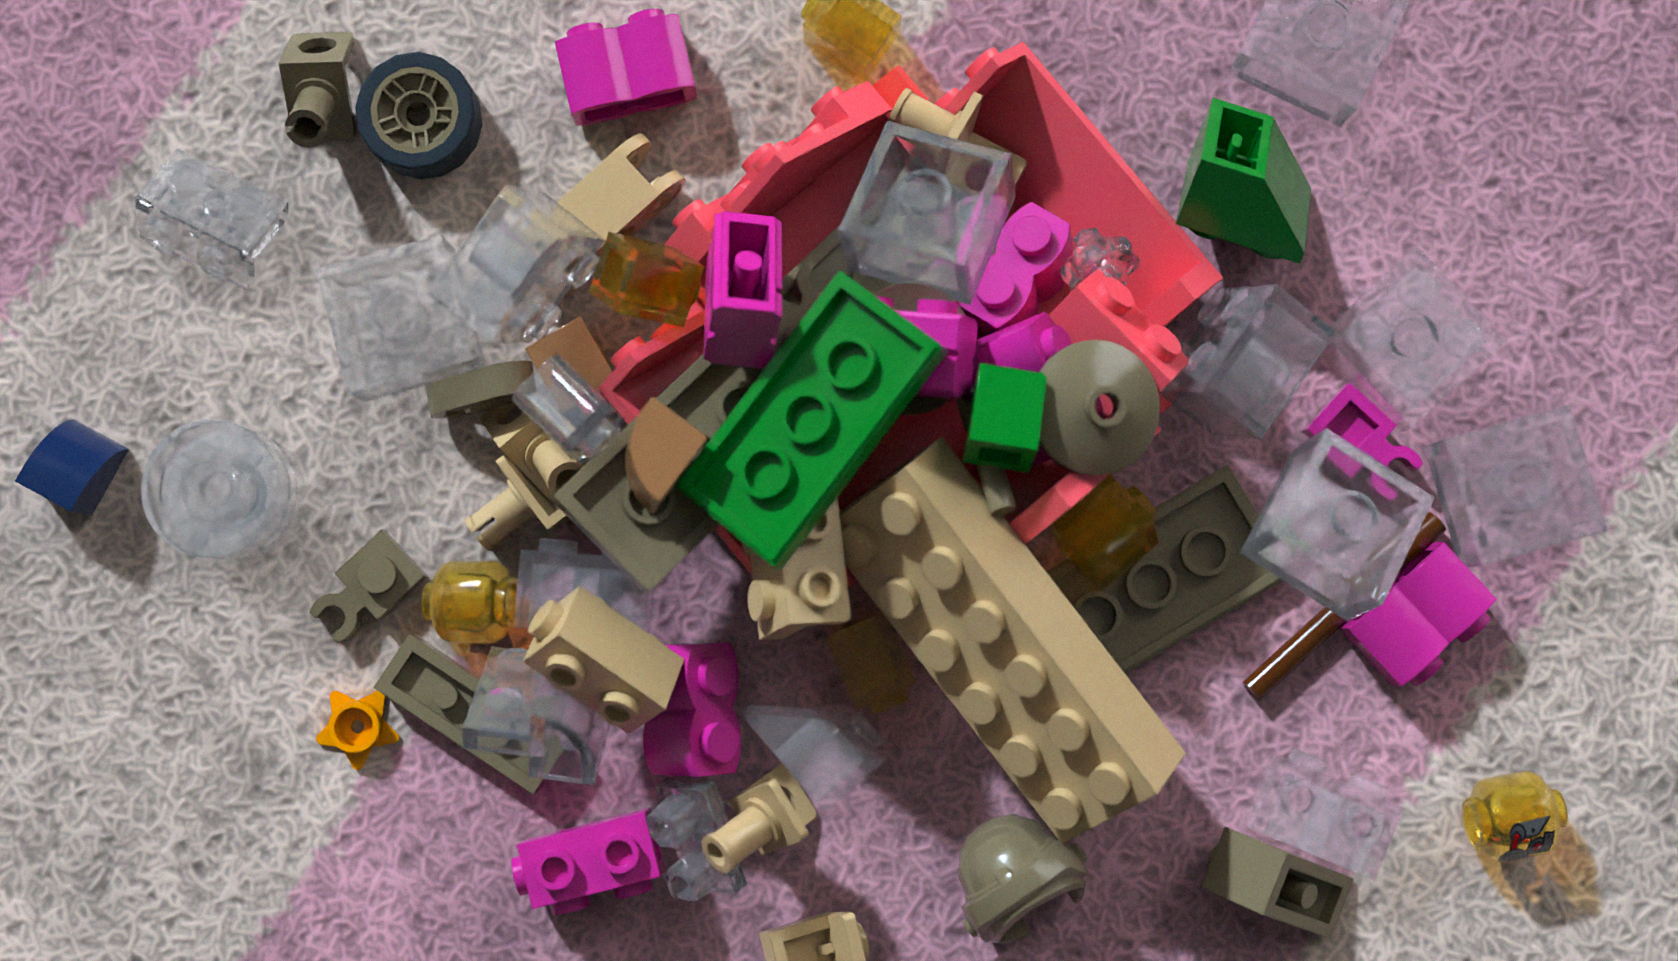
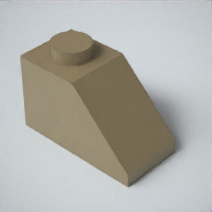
[1201,827,1354,939]

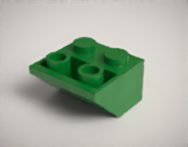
[1176,98,1311,264]

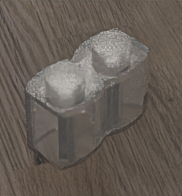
[512,354,625,465]

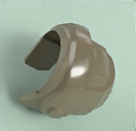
[957,814,1088,944]

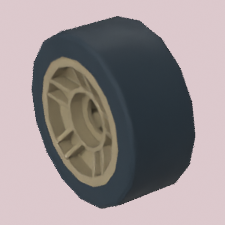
[355,52,483,179]

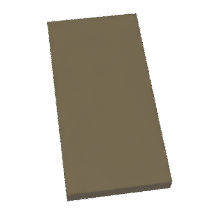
[1046,464,1294,674]

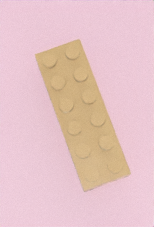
[839,436,1186,844]

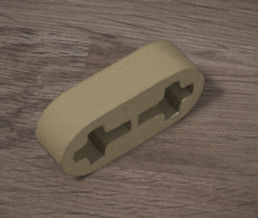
[425,360,538,419]

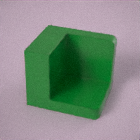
[962,363,1047,473]

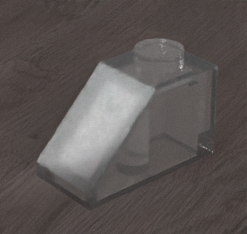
[740,703,885,813]

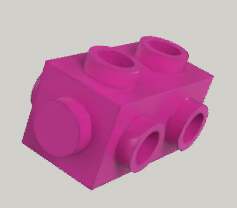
[511,807,666,916]

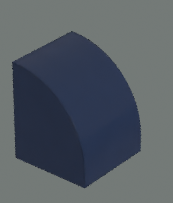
[15,420,129,515]

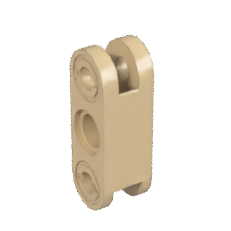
[503,133,686,307]

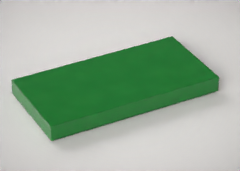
[675,270,948,570]

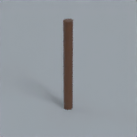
[1242,512,1447,701]

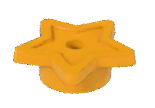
[316,690,399,770]

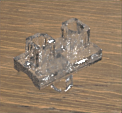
[645,777,747,902]

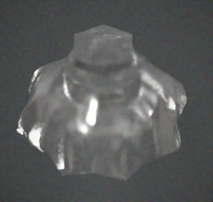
[1061,228,1140,292]

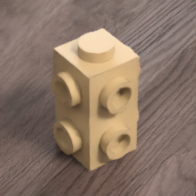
[523,586,684,734]

